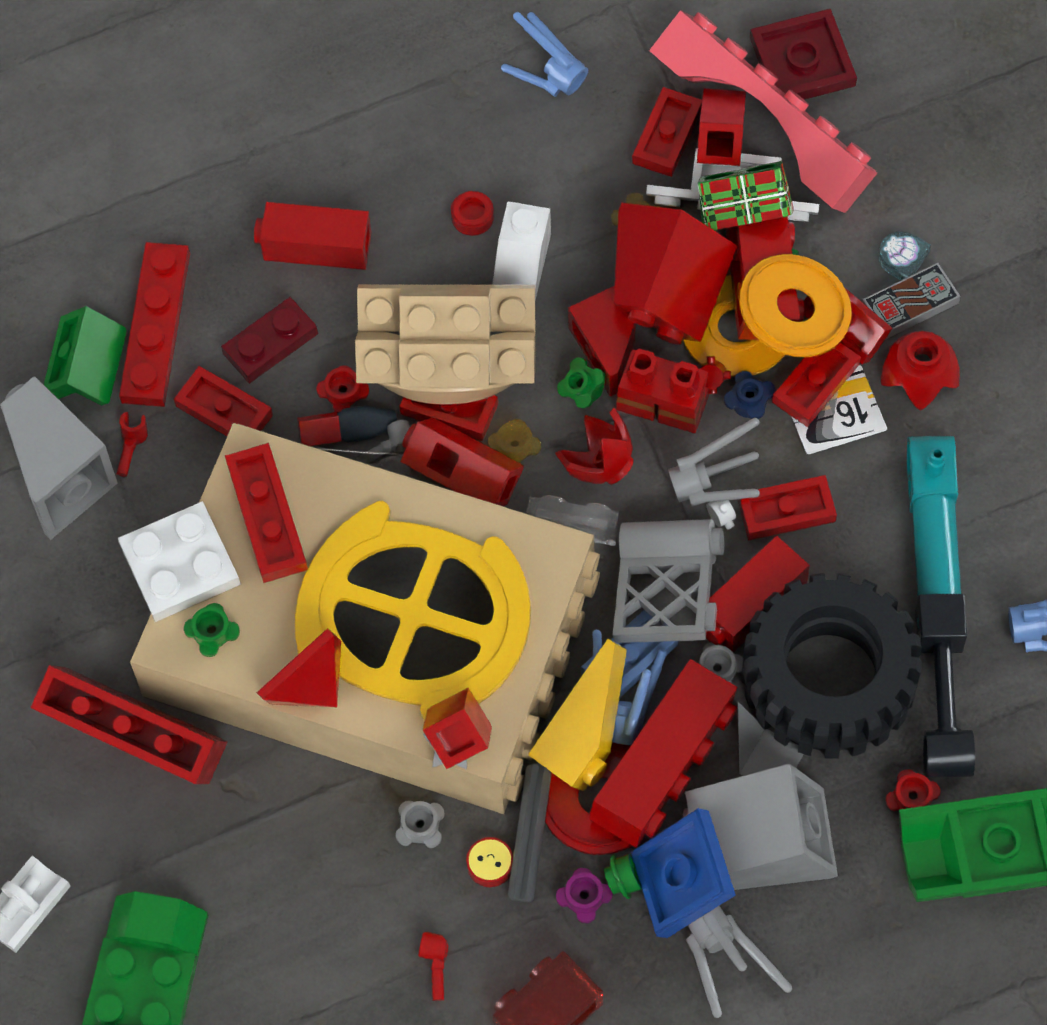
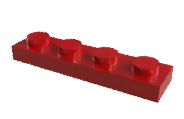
[119,242,190,407]

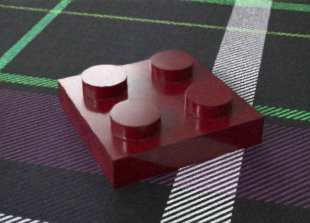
[750,8,857,100]

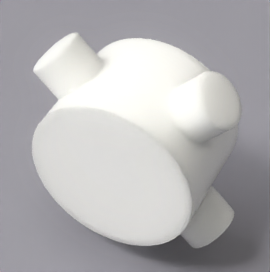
[706,500,736,530]

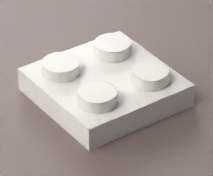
[118,501,241,622]

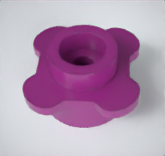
[556,868,613,923]

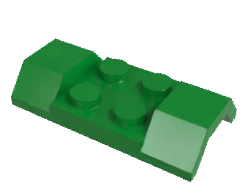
[899,788,1047,902]
[82,891,209,1025]

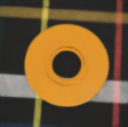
[739,254,852,357]
[683,275,785,377]

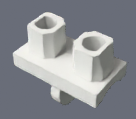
[0,856,71,953]

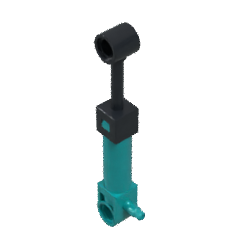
[906,436,975,777]

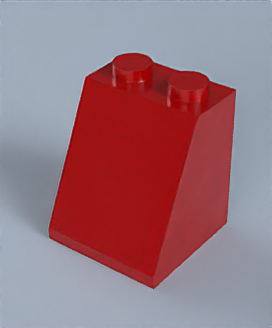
[614,203,737,345]

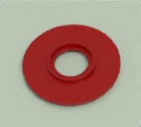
[545,742,632,855]

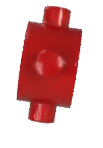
[700,356,731,394]

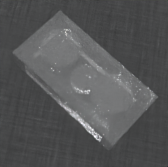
[526,495,619,546]

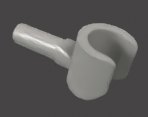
[356,420,410,464]

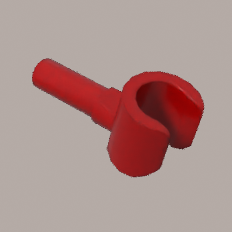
[116,412,148,477]
[419,932,449,1001]

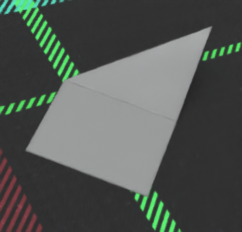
[738,702,804,776]

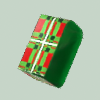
[698,161,794,230]

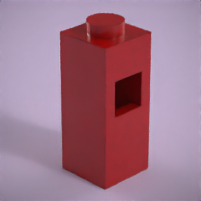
[697,88,746,166]
[254,202,372,270]
[400,417,524,507]
[706,536,810,652]

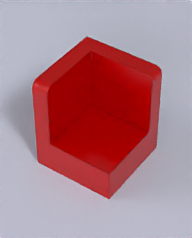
[423,687,492,769]

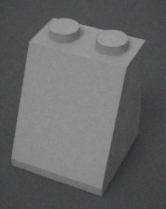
[0,376,118,540]
[683,764,838,890]

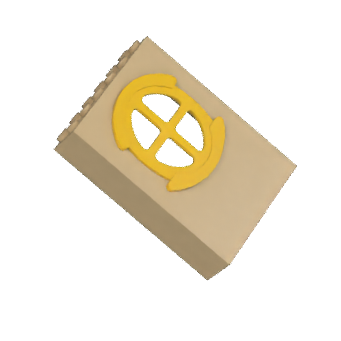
[130,423,600,814]

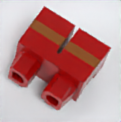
[616,348,709,434]

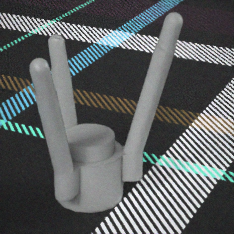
[668,418,760,507]
[686,906,792,1018]

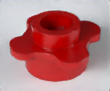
[316,365,369,413]
[885,769,941,811]

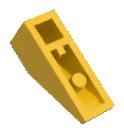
[528,639,627,791]

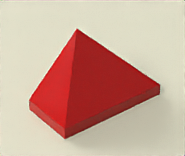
[256,628,342,708]

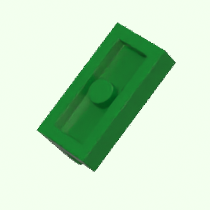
[44,306,127,406]

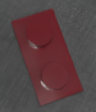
[221,297,318,384]

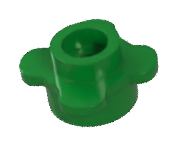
[557,357,605,409]
[184,603,240,657]

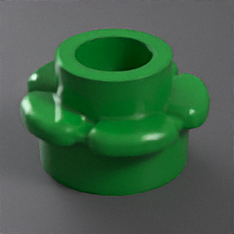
[604,854,642,899]

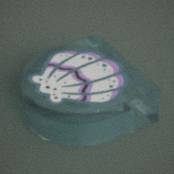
[879,232,931,280]

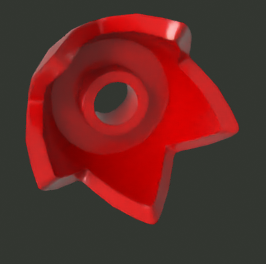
[881,330,960,411]
[555,408,634,485]

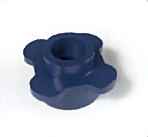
[724,371,776,419]

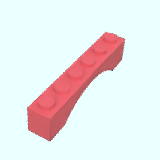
[649,10,878,213]

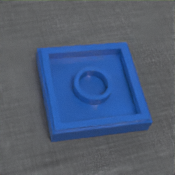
[631,808,736,938]

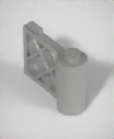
[613,519,724,643]

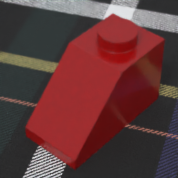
[568,285,636,396]

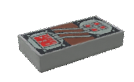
[862,263,961,340]

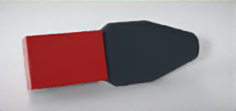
[297,405,397,446]

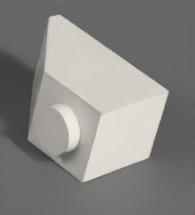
[492,201,551,300]

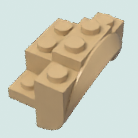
[355,284,536,404]

